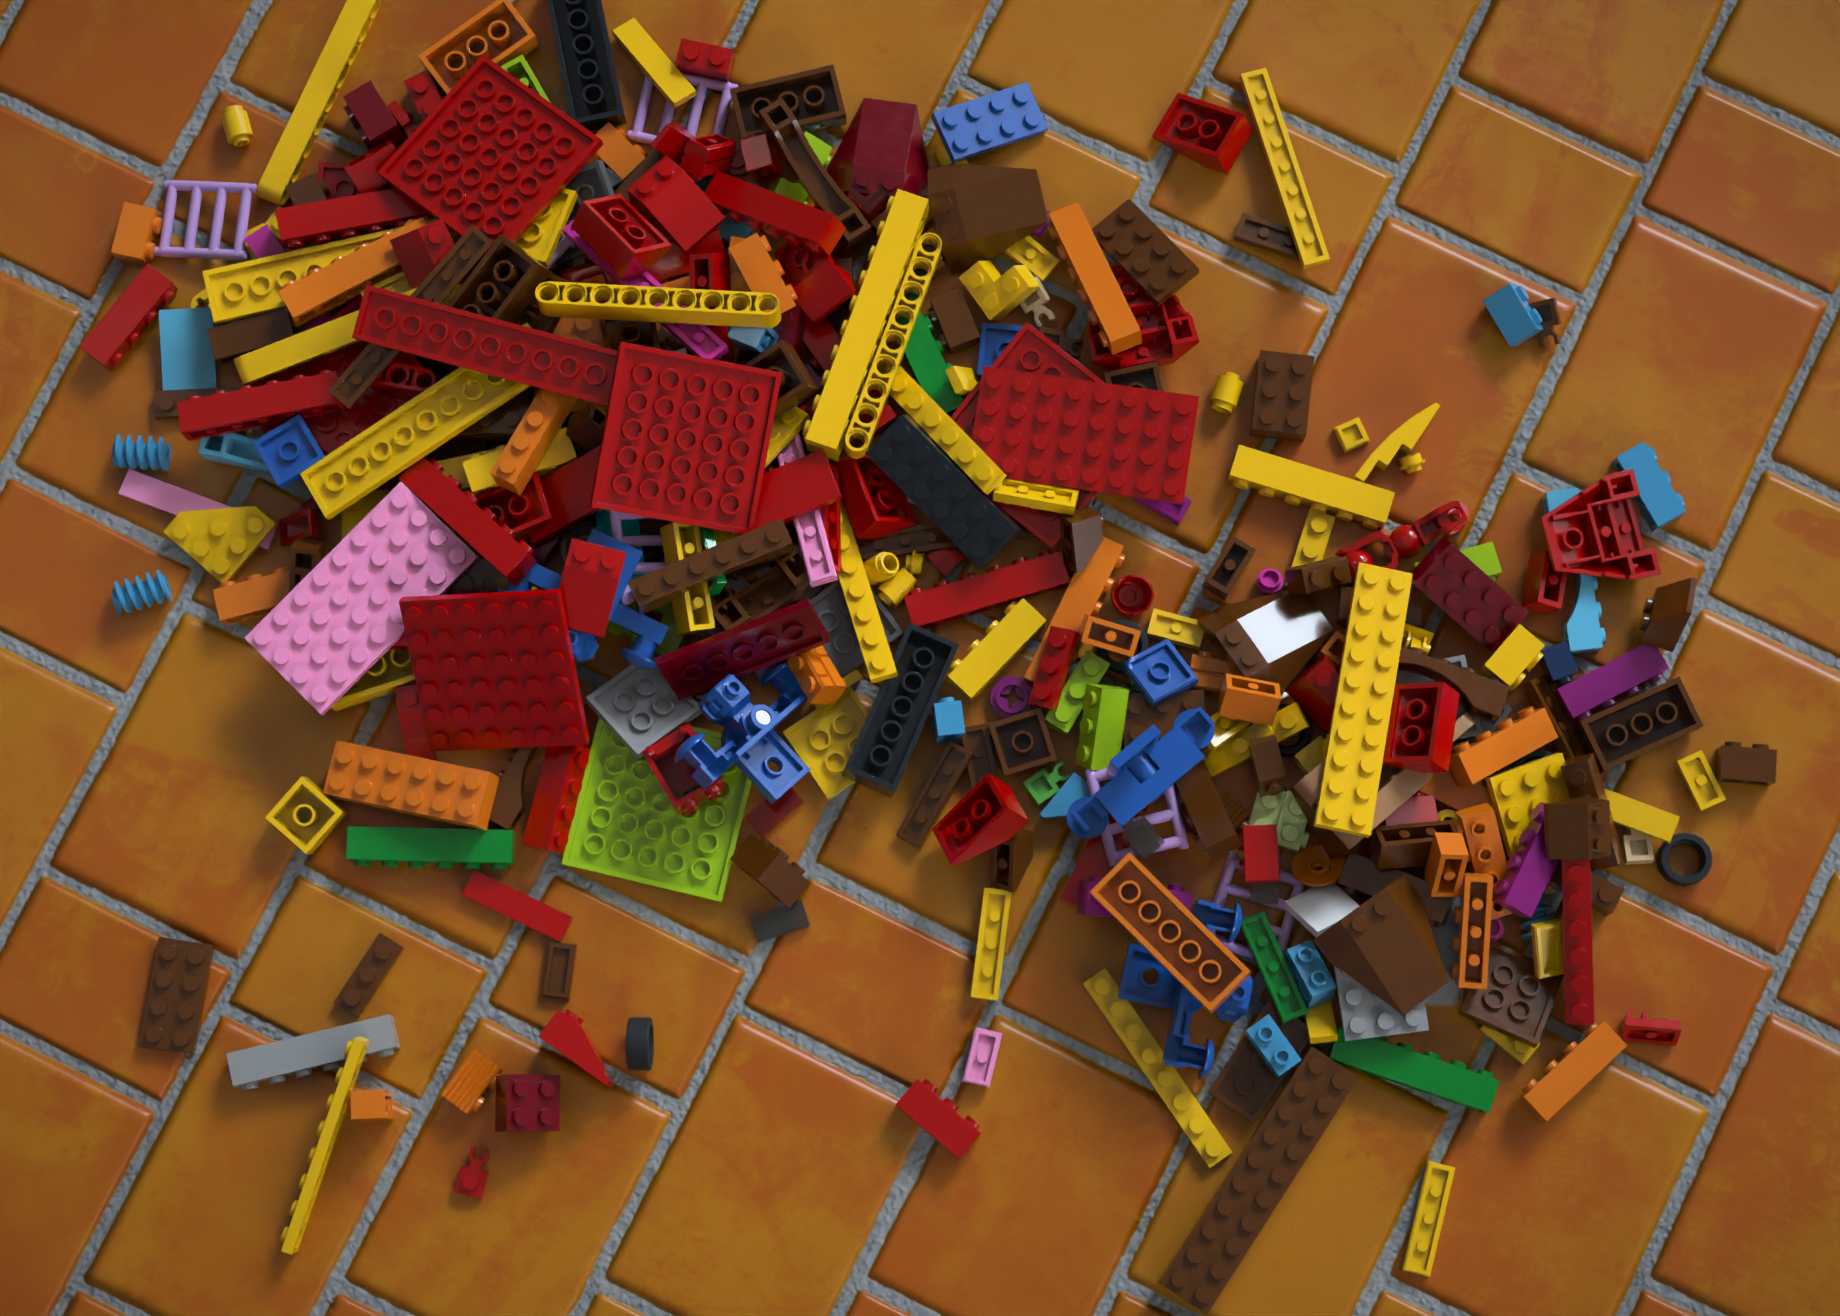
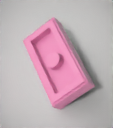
[962,1027,1003,1088]

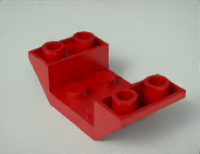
[774,242,856,324]

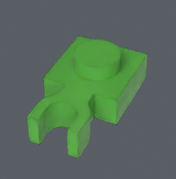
[1021,762,1072,807]

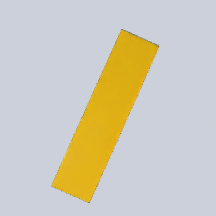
[1353,403,1441,483]

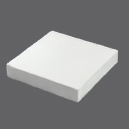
[1285,883,1359,938]

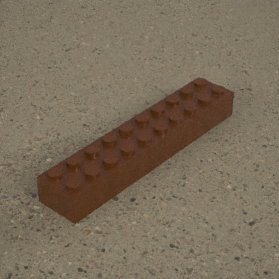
[1158,1046,1359,1314]

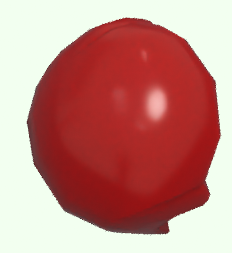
[1110,575,1154,616]

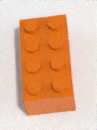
[418,0,539,96]

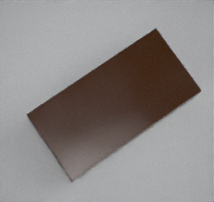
[542,941,577,1000]

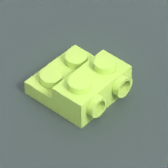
[1248,791,1309,853]

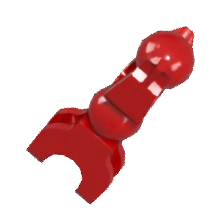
[1335,501,1469,583]

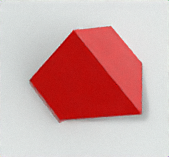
[279,496,323,546]

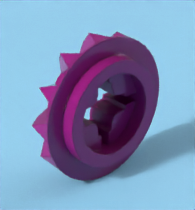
[990,676,1032,718]

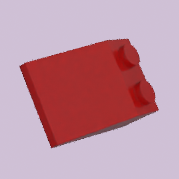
[1152,93,1253,174]
[627,155,725,254]
[475,471,552,543]
[559,538,626,638]
[932,773,1029,866]
[538,1009,615,1088]

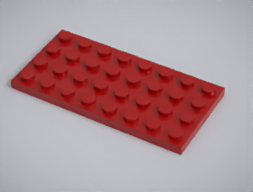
[972,366,1199,505]

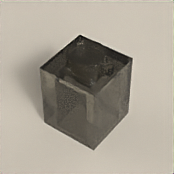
[1121,816,1165,862]

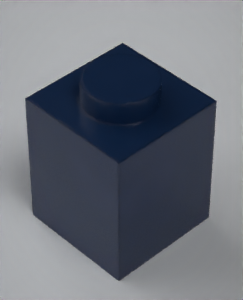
[1539,641,1579,686]

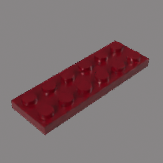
[656,599,830,700]

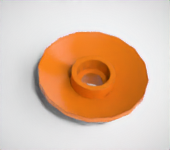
[1291,845,1346,887]

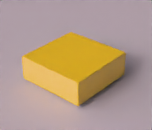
[1333,417,1370,453]

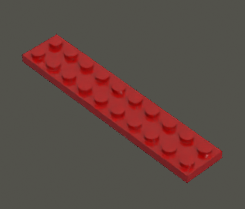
[352,284,617,406]

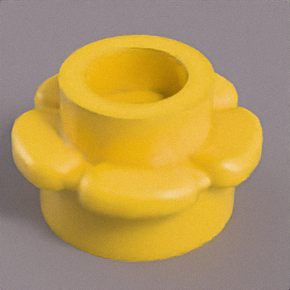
[1399,452,1425,474]
[905,550,924,576]

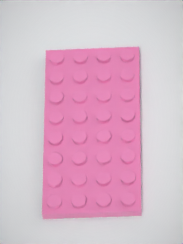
[245,482,479,715]

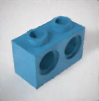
[930,697,965,744]
[1284,940,1337,1010]
[1244,1014,1301,1078]

